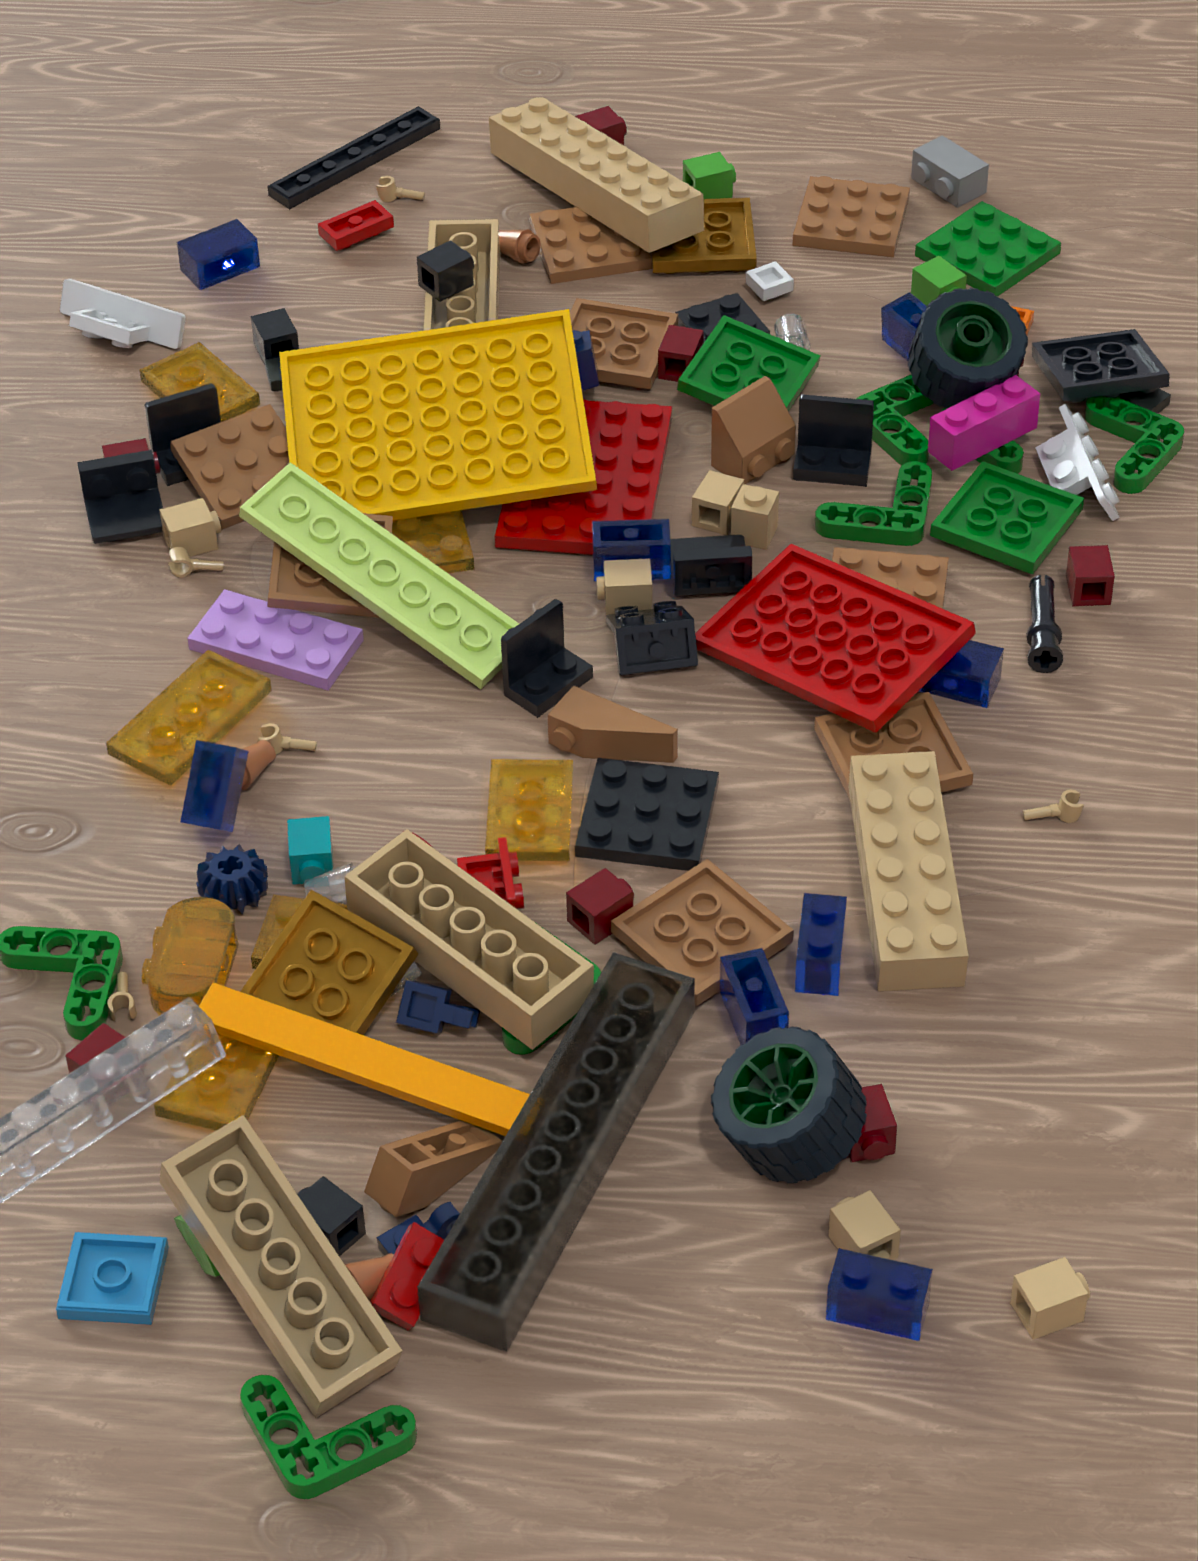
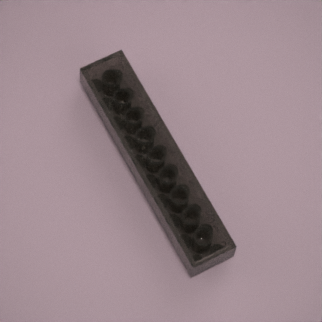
[417,952,695,1352]

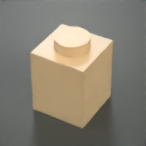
[692,470,744,535]
[731,484,779,550]
[160,498,221,557]
[596,559,652,615]
[829,1190,901,1277]
[1010,1257,1090,1340]

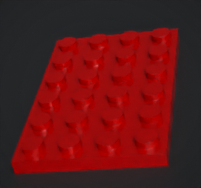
[495,399,672,559]
[695,544,976,733]

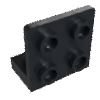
[144,383,221,486]
[793,394,874,487]
[77,450,163,544]
[668,535,753,596]
[501,599,593,718]
[606,601,698,675]

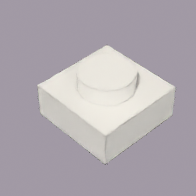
[746,261,794,301]

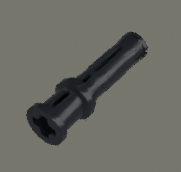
[1026,575,1063,673]

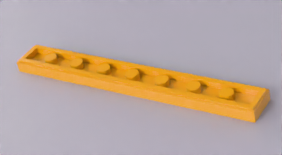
[193,982,539,1142]

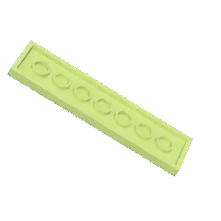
[239,462,519,689]

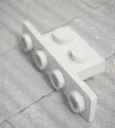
[60,279,186,349]
[1035,404,1120,521]

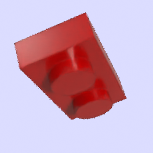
[318,200,394,251]
[370,1222,454,1331]

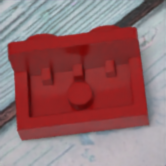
[457,837,524,909]

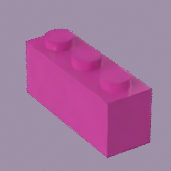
[928,375,1040,471]

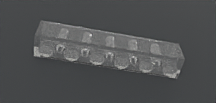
[0,997,226,1204]

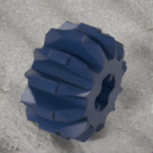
[196,844,268,915]

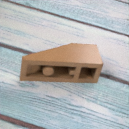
[548,685,678,763]
[364,1120,503,1217]

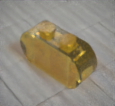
[142,897,239,1023]

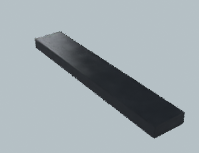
[267,106,440,210]

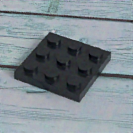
[1032,329,1170,403]
[575,758,719,871]

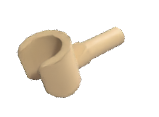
[376,176,425,203]
[169,547,223,578]
[258,723,317,755]
[1023,789,1084,823]
[108,972,137,1021]

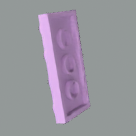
[187,589,364,691]

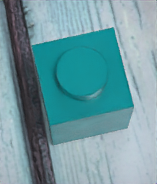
[287,816,335,885]

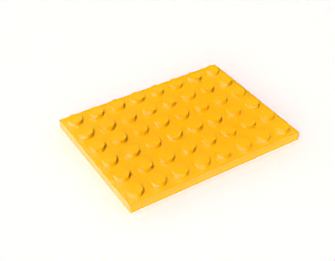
[279,309,597,520]

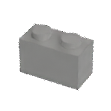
[911,135,989,208]

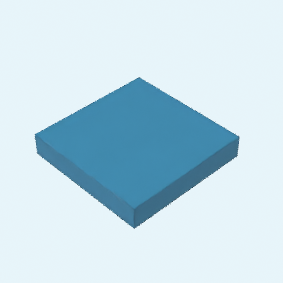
[56,1232,169,1325]

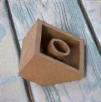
[711,376,796,484]

